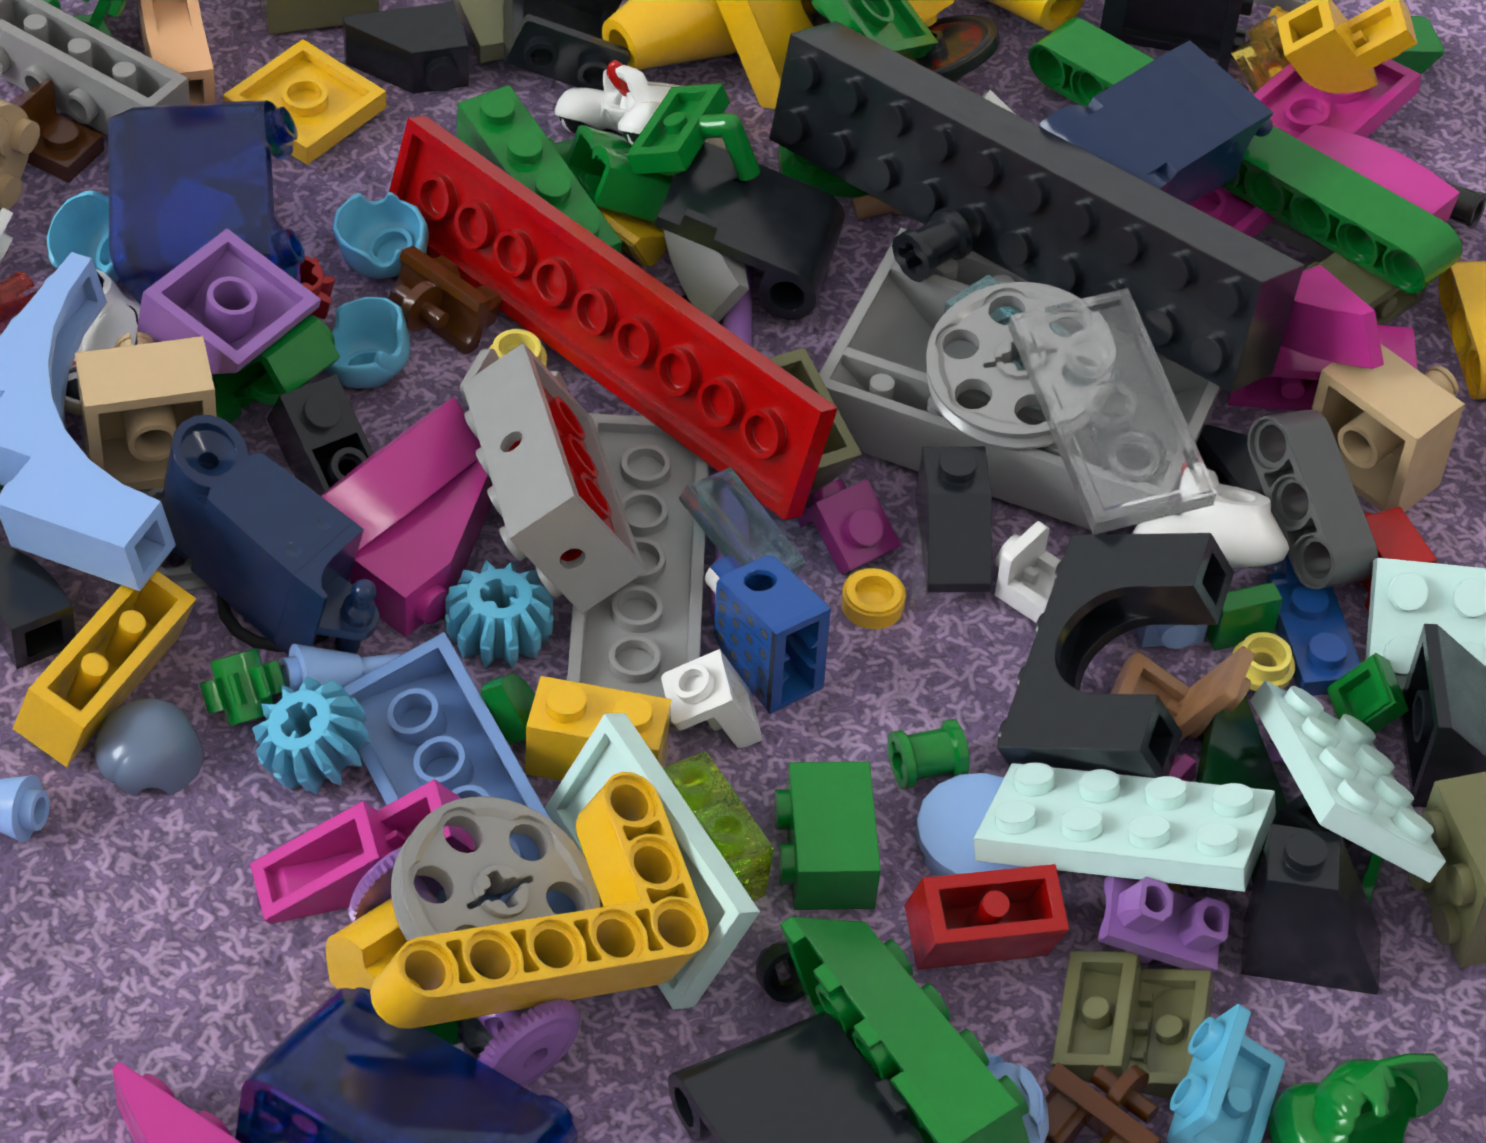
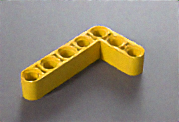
[370,772,709,1029]

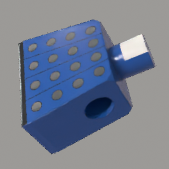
[705,555,831,714]

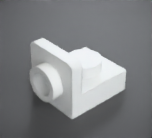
[661,649,763,748]

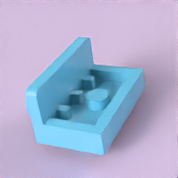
[1166,1003,1286,1143]

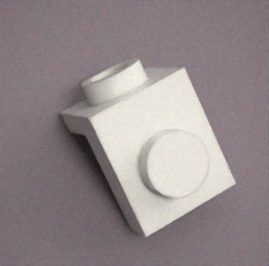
[994,521,1061,623]

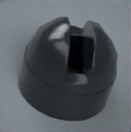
[755,941,805,1003]

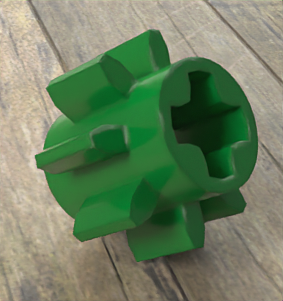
[199,648,286,726]

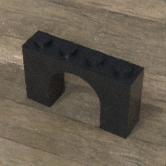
[997,533,1234,778]

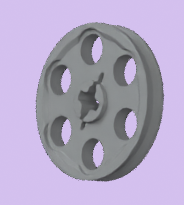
[926,282,1114,450]
[391,796,600,977]

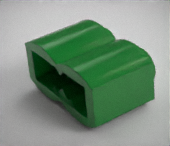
[565,125,673,223]
[212,315,340,408]

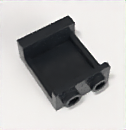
[504,0,630,90]
[1100,0,1254,73]

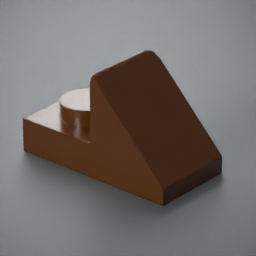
[9,79,105,183]

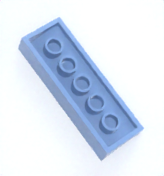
[343,632,577,965]

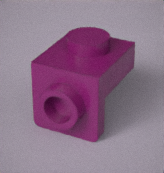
[796,479,902,575]

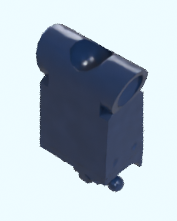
[1038,40,1274,204]
[160,415,380,655]

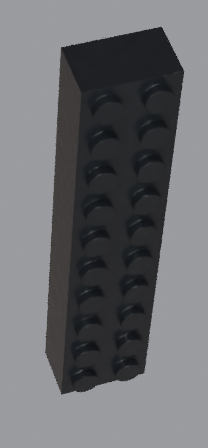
[769,21,1304,393]

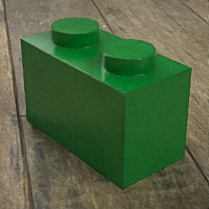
[774,762,881,910]

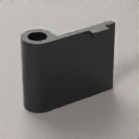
[654,141,845,320]
[668,1012,923,1143]

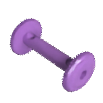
[348,847,580,1093]

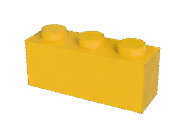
[12,570,197,768]

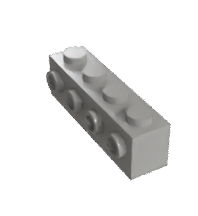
[0,0,192,161]

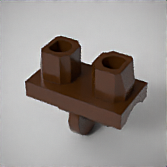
[388,246,502,354]
[1045,1062,1161,1143]

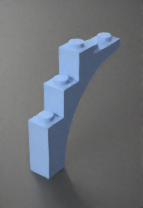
[0,252,176,591]

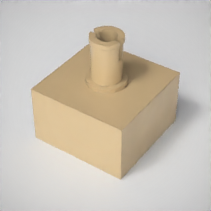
[75,332,217,490]
[1311,343,1465,512]

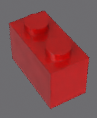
[904,864,1069,970]

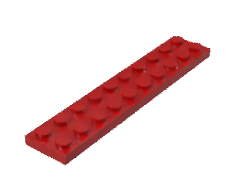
[389,115,838,520]

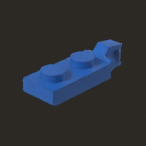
[1266,554,1361,696]

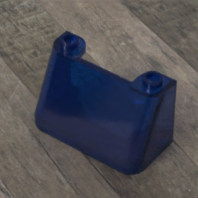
[108,100,305,305]
[235,987,578,1143]

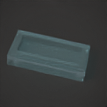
[678,468,807,576]

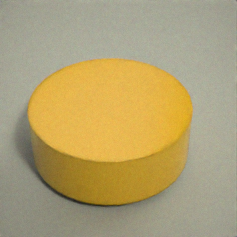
[841,568,906,629]

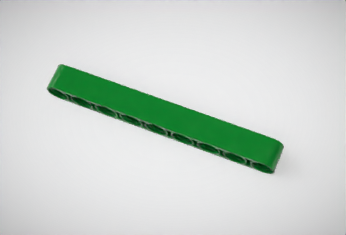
[1028,17,1463,294]

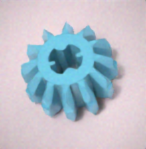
[445,560,554,669]
[252,676,371,795]

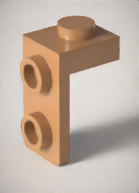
[1110,646,1255,741]

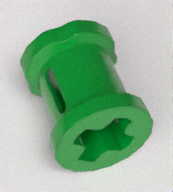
[887,719,969,789]

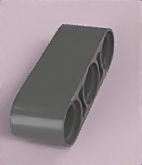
[1247,409,1378,590]

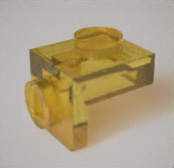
[1231,15,1290,93]

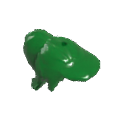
[1268,1053,1449,1143]

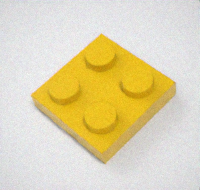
[223,39,386,165]

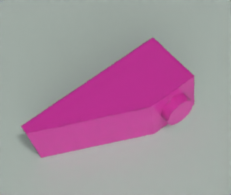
[350,459,493,637]

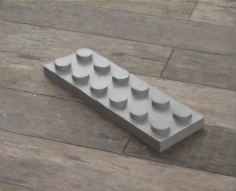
[567,413,708,726]

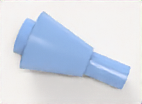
[279,644,401,692]
[0,775,50,843]

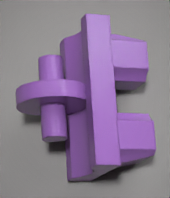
[1098,876,1230,973]

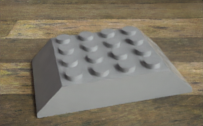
[819,227,1221,532]

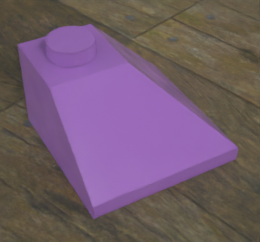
[135,229,321,374]

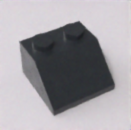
[1401,624,1486,807]

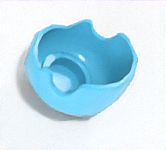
[46,190,143,283]
[332,192,429,279]
[324,297,411,389]

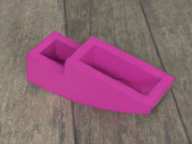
[1296,124,1460,222]
[1281,265,1384,369]
[321,397,481,550]
[250,779,475,924]

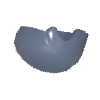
[92,698,205,797]

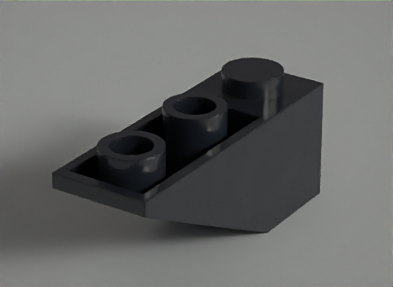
[267,374,373,496]

